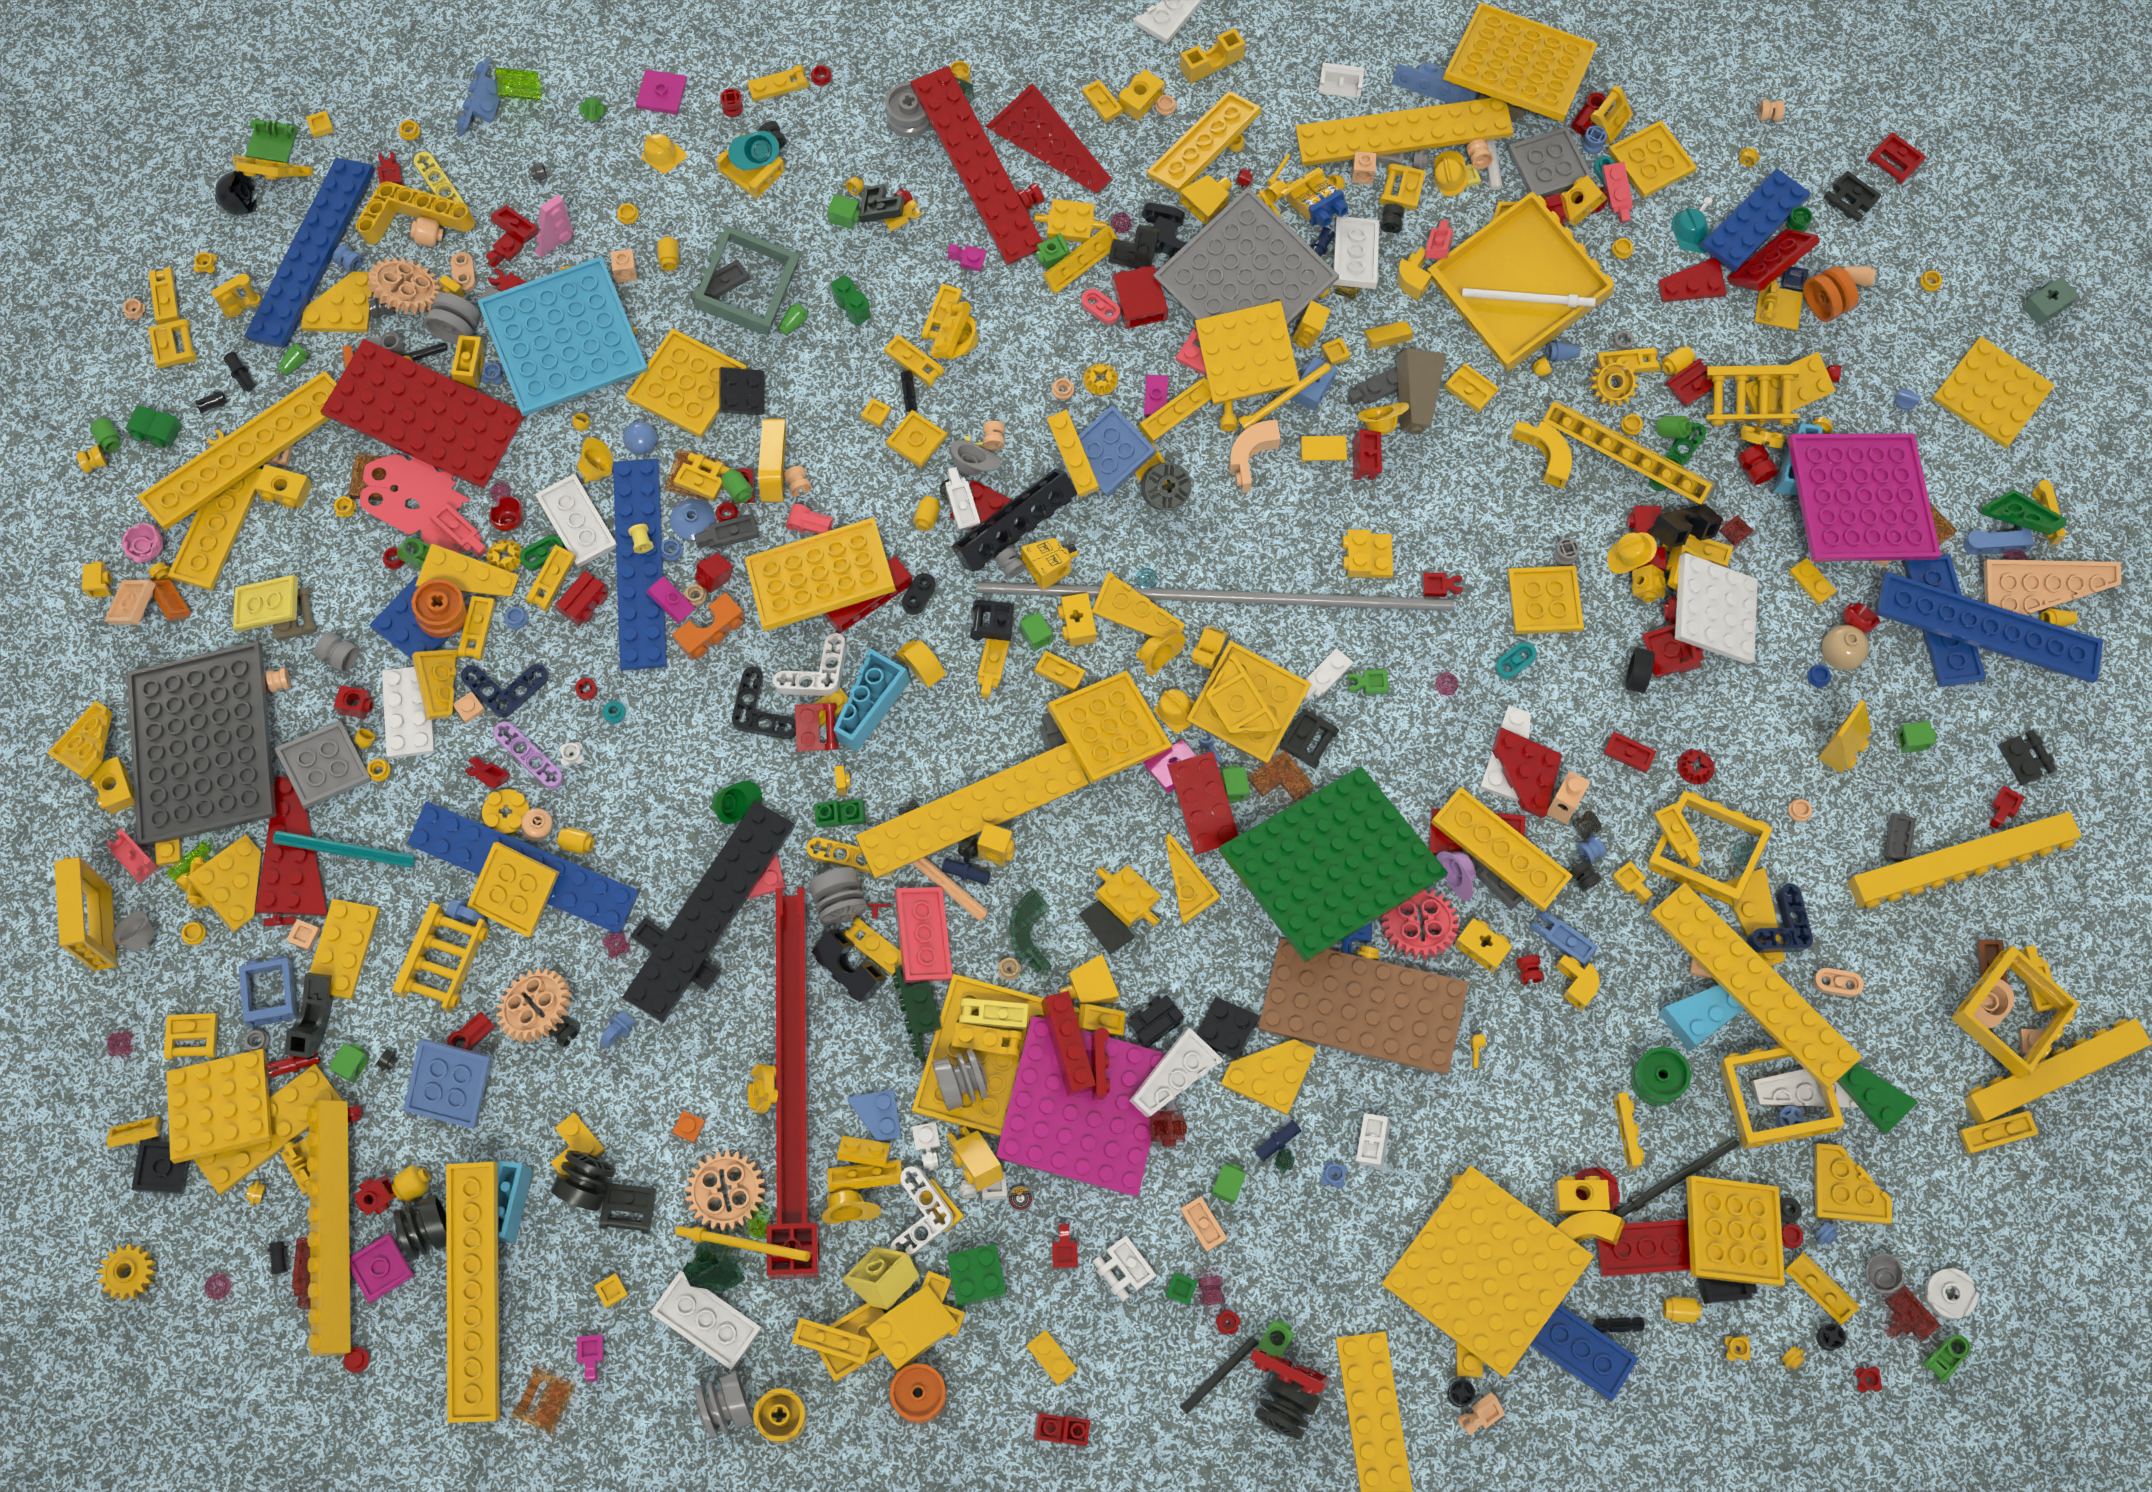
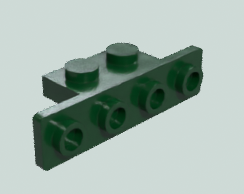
[892,966,942,1063]

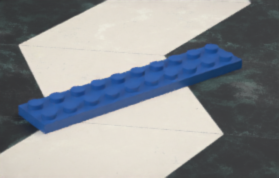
[244,158,375,348]
[613,458,667,671]
[1876,572,2103,683]
[407,801,640,935]

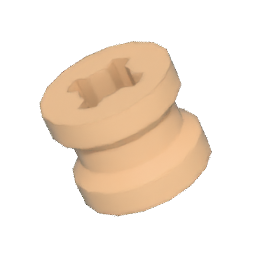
[266,667,291,693]

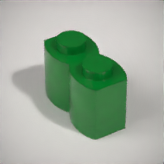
[831,275,871,326]
[125,405,182,448]

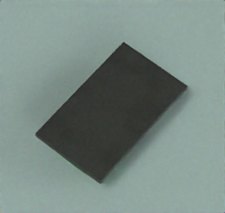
[1079,900,1135,955]

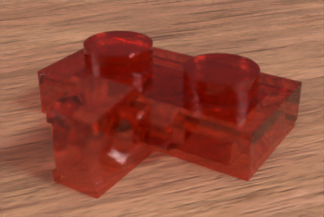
[1885,1286,1941,1342]

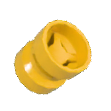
[950,61,971,90]
[76,445,108,474]

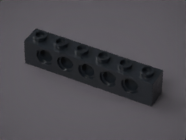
[951,468,1077,572]

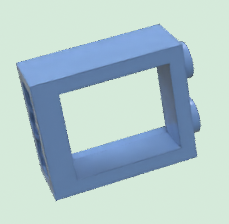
[239,956,298,1027]

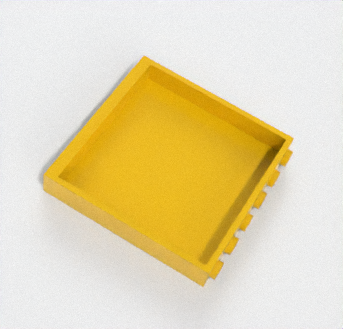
[1427,191,1614,372]

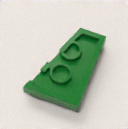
[1837,1063,1918,1134]

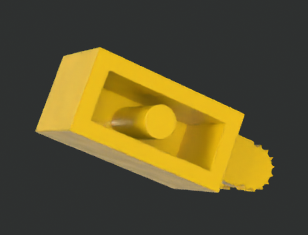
[946,1126,1003,1192]

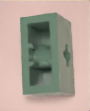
[2022,277,2079,326]

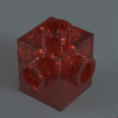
[1149,1111,1187,1147]

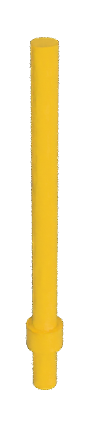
[675,1225,810,1262]

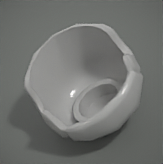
[1865,1254,1905,1295]

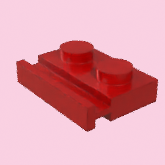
[1665,358,1714,408]

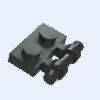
[1824,171,1881,222]
[1998,729,2057,786]

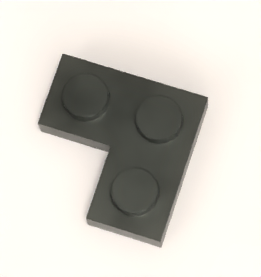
[859,184,905,223]
[1108,224,1160,269]

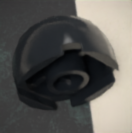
[215,171,257,216]

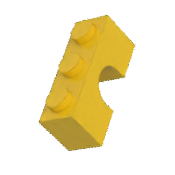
[1179,28,1246,84]

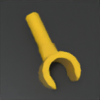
[1470,1034,1486,1068]

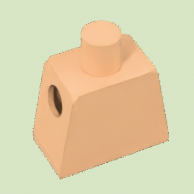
[1547,771,1590,825]

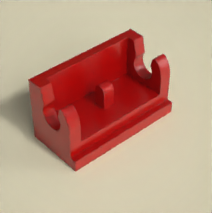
[1352,429,1382,480]

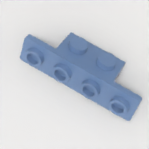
[456,57,505,136]
[1392,62,1477,104]

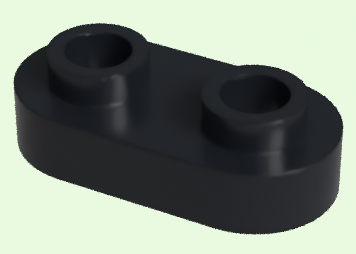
[1142,203,1185,227]
[902,573,936,615]

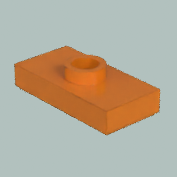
[152,579,191,621]

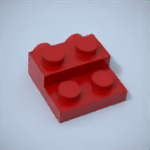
[1642,624,1705,678]

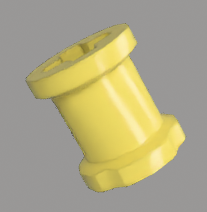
[628,524,654,554]

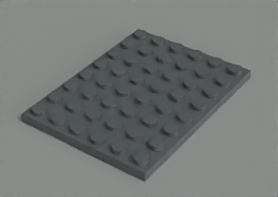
[127,641,276,847]

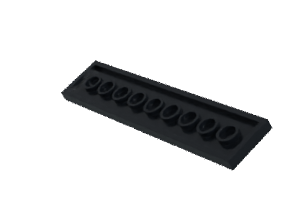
[622,801,795,1024]

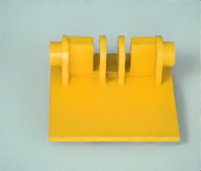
[1754,280,1803,331]
[280,1137,310,1195]

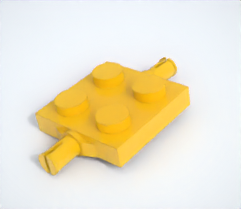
[1034,199,1108,243]
[1095,865,1162,927]

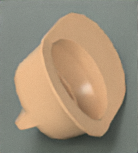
[1973,979,2015,1029]

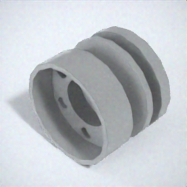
[808,867,868,925]
[932,1049,988,1111]
[695,1372,754,1439]

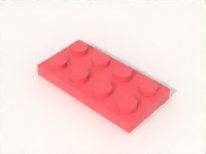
[894,887,953,983]

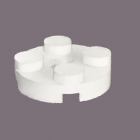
[1925,1268,1978,1320]

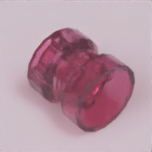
[1198,1276,1225,1306]

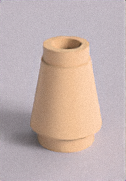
[1844,266,1877,288]

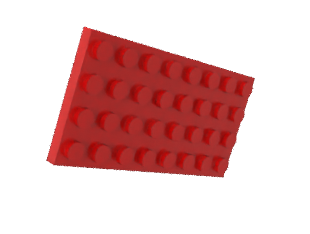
[320,338,526,489]

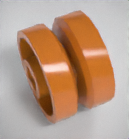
[1803,265,1859,322]
[411,579,467,638]
[889,1363,947,1424]

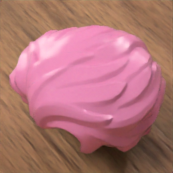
[121,523,163,563]

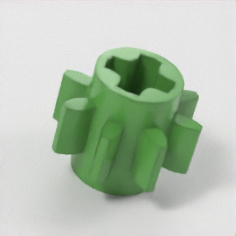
[579,97,606,121]

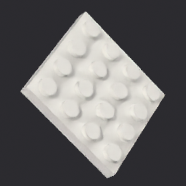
[1675,553,1758,664]

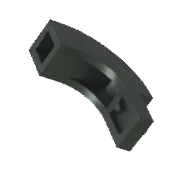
[285,972,333,1058]

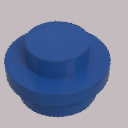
[1807,665,1831,688]

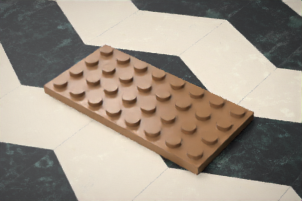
[1258,938,1469,1076]

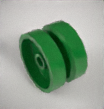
[1630,1047,1691,1107]

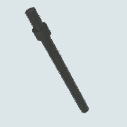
[1614,1137,1740,1218]

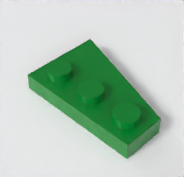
[1981,489,2067,535]

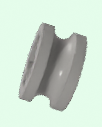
[1613,330,1634,351]

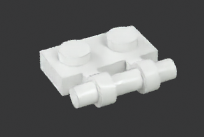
[1093,1235,1157,1302]

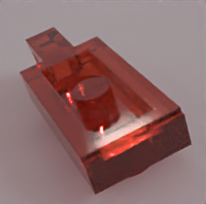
[292,1238,311,1310]

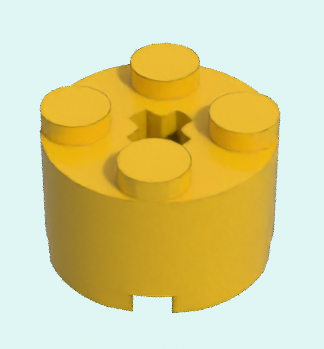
[753,1388,807,1444]

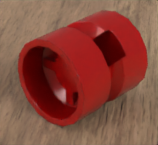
[1737,444,1779,486]

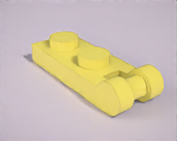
[959,998,1029,1030]

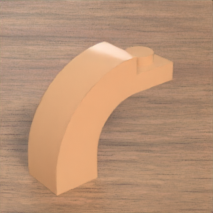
[1229,420,1281,493]

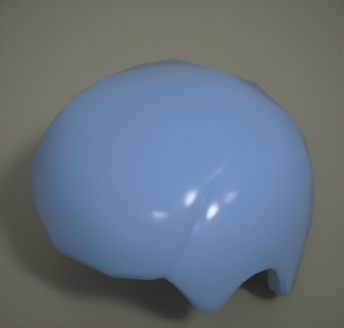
[623,421,659,455]

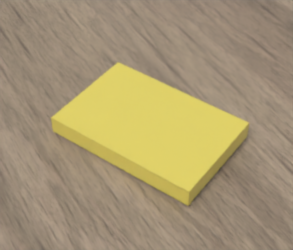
[233,575,298,631]

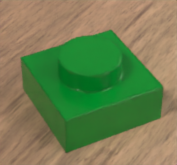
[1165,1272,1198,1306]

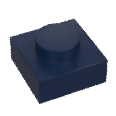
[1782,266,1808,292]

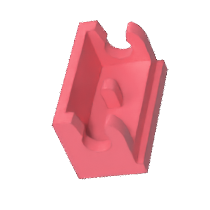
[107,829,159,883]

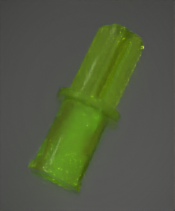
[166,842,211,882]
[746,1217,767,1240]

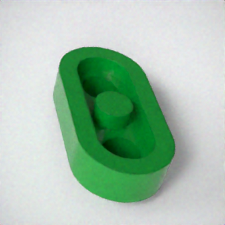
[520,535,564,570]

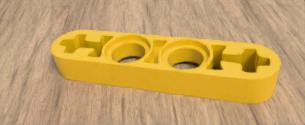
[806,837,896,877]

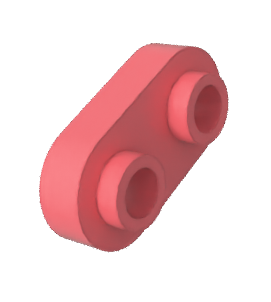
[1081,289,1120,325]

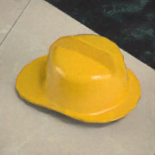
[641,133,687,174]
[1433,151,1468,197]
[945,316,979,359]
[1357,402,1410,435]
[577,437,614,483]
[1607,532,1657,574]
[1136,632,1185,676]
[1154,689,1195,734]
[821,1190,882,1224]

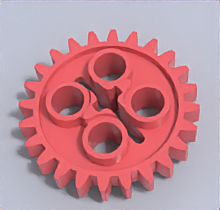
[1381,889,1459,960]

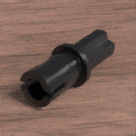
[223,352,255,392]

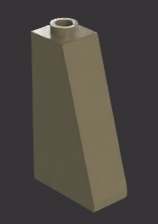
[1396,348,1446,435]

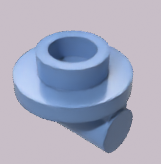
[1895,389,1921,410]

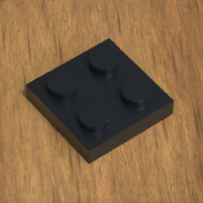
[719,367,765,415]
[1197,997,1259,1060]
[131,1140,190,1194]

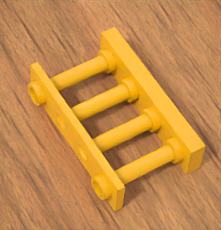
[1706,365,1799,426]
[392,902,489,1013]

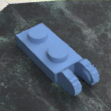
[1530,911,1598,967]

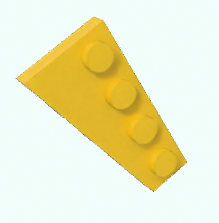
[415,543,520,597]
[1092,571,1185,639]

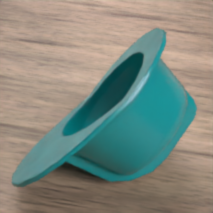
[728,131,779,170]
[1671,207,1711,253]

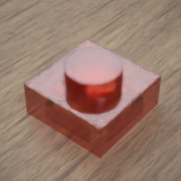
[1719,515,1753,547]

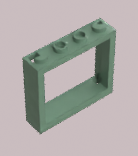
[692,225,800,336]

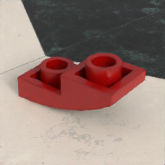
[1033,1413,1090,1446]

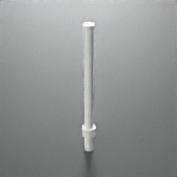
[1462,288,1596,308]

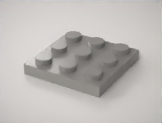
[1507,126,1593,198]
[274,720,371,810]

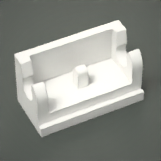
[1319,63,1365,98]
[1356,1113,1391,1171]

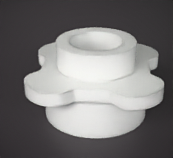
[559,742,584,766]

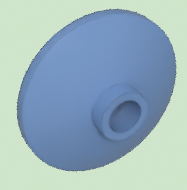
[670,499,715,540]

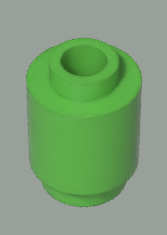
[1656,416,1692,439]
[90,418,121,452]
[721,469,753,503]

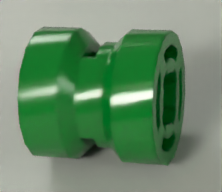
[1786,206,1812,232]

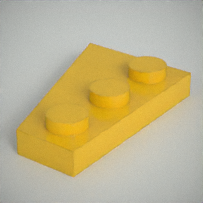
[412,649,458,720]

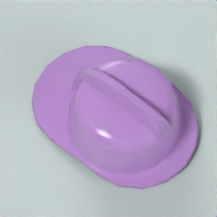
[1436,851,1476,901]

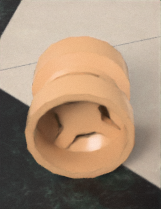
[1758,99,1784,122]
[1466,139,1493,169]
[983,421,1005,450]
[783,466,812,497]

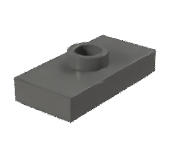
[1884,813,1916,862]

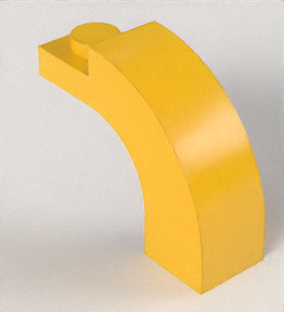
[1511,421,1572,489]
[1556,1211,1625,1245]

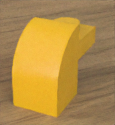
[1397,247,1432,301]
[1191,625,1229,670]
[896,640,946,688]
[1555,955,1599,1012]

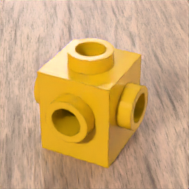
[1631,564,1666,603]

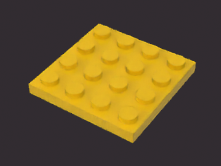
[1195,301,1300,406]
[625,328,748,439]
[1932,336,2055,449]
[1186,640,1312,765]
[1047,670,1172,784]
[166,1048,272,1164]
[1686,1175,1785,1287]

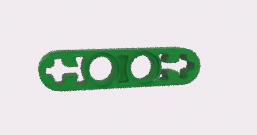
[1649,423,1707,491]

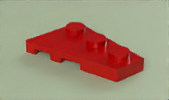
[1658,257,1727,302]

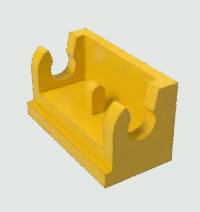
[1300,436,1347,462]

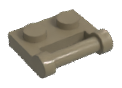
[273,588,317,641]

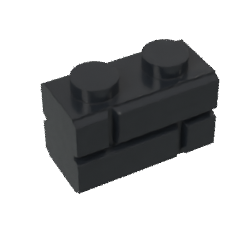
[1128,995,1184,1048]

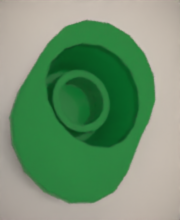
[709,780,762,824]

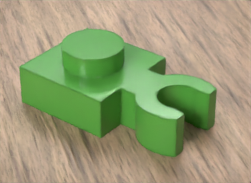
[1347,669,1389,695]

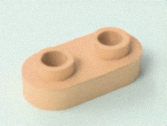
[451,252,476,293]
[1813,968,1864,998]

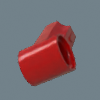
[1571,92,1606,135]
[447,1011,496,1051]

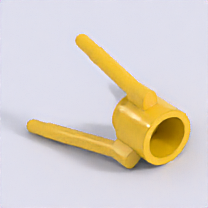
[1265,154,1318,202]

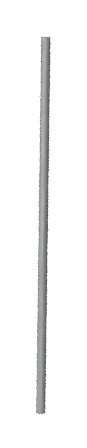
[977,582,1454,611]

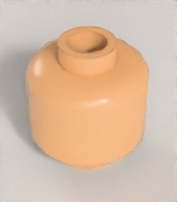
[410,216,444,247]
[521,808,553,841]

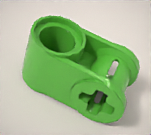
[397,537,431,570]
[1922,1335,1971,1383]

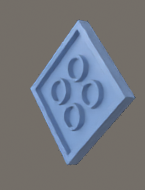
[1078,404,1157,497]
[403,1038,492,1129]

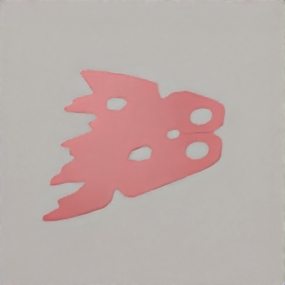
[360,454,470,554]

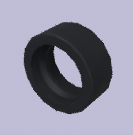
[1625,648,1655,693]

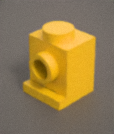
[82,561,112,598]

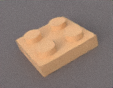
[104,580,156,625]

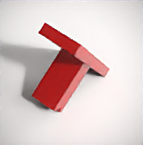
[867,903,891,919]
[264,915,295,927]

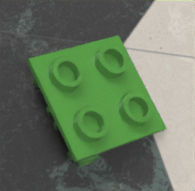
[245,118,299,163]

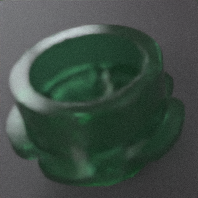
[1274,1149,1295,1173]

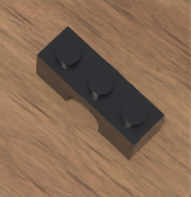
[1153,216,1199,258]
[1651,504,1723,548]
[811,928,887,1002]

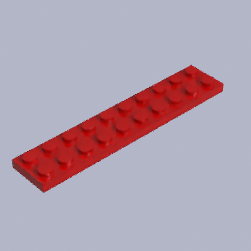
[910,65,1043,266]

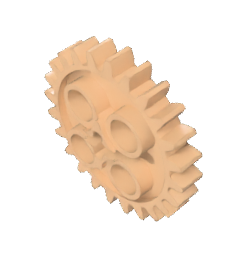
[367,257,441,315]
[496,968,572,1044]
[685,1150,766,1232]

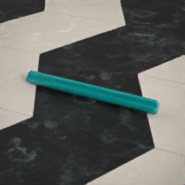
[273,831,416,868]

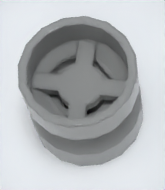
[1553,538,1580,566]
[995,547,1026,579]

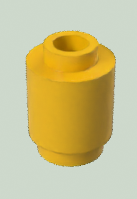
[657,237,680,271]
[1662,346,1695,376]
[913,496,940,531]
[557,827,595,855]
[1663,1296,1702,1323]

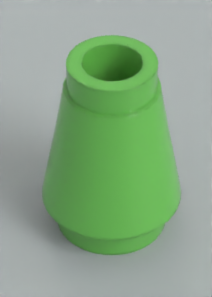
[777,303,808,336]
[277,343,309,377]

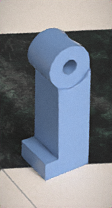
[1963,526,2034,555]

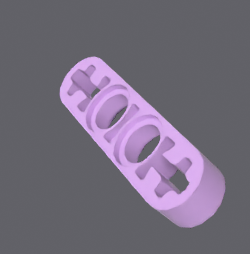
[493,722,563,790]

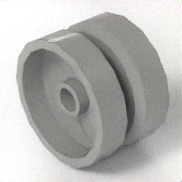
[885,82,931,138]
[423,292,481,345]

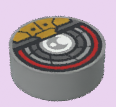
[1008,1186,1033,1212]

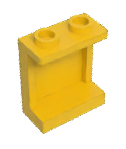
[716,133,785,199]

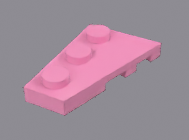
[535,194,574,258]

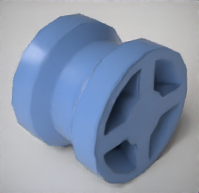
[1577,835,1606,864]
[1775,1106,1804,1128]

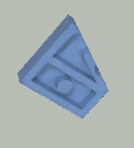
[847,1089,902,1142]

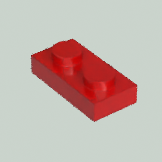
[491,205,539,244]
[1603,732,1656,773]

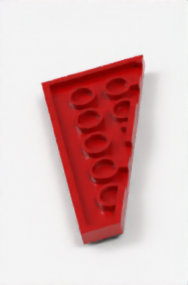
[256,776,328,916]

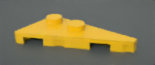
[1165,833,1221,925]

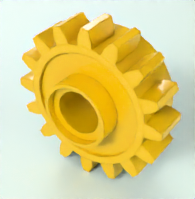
[1589,358,1639,407]
[97,1244,157,1301]

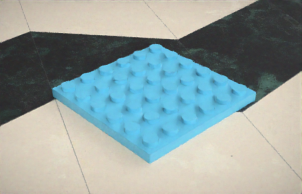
[477,256,648,416]

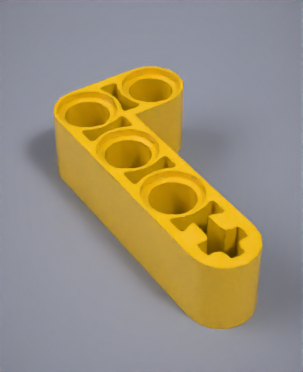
[758,419,786,502]

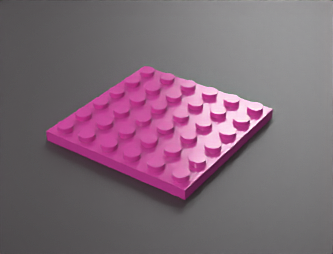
[1787,433,1941,562]
[995,1016,1166,1197]

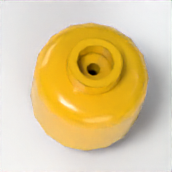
[392,1165,431,1202]

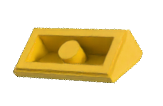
[1364,321,1413,350]

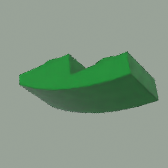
[814,798,866,827]

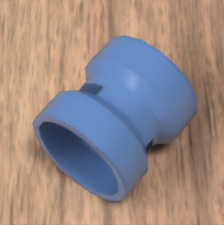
[1582,125,1607,154]
[332,244,364,273]

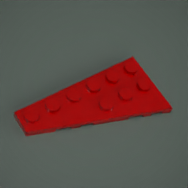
[985,83,1113,194]

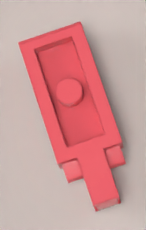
[1602,162,1633,223]
[1425,220,1454,260]
[430,503,486,558]

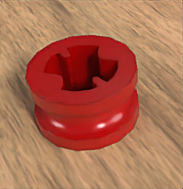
[575,678,597,700]

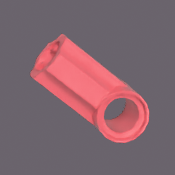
[785,504,834,535]

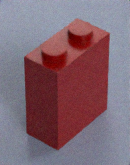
[1112,265,1168,329]

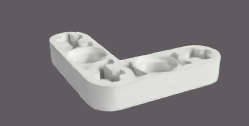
[773,633,847,696]
[890,1167,954,1258]

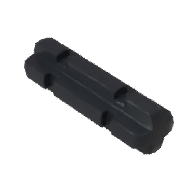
[901,370,917,412]
[1594,1317,1645,1333]

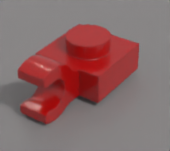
[486,232,524,268]
[465,756,510,789]
[1989,785,2025,829]
[1052,1224,1078,1268]

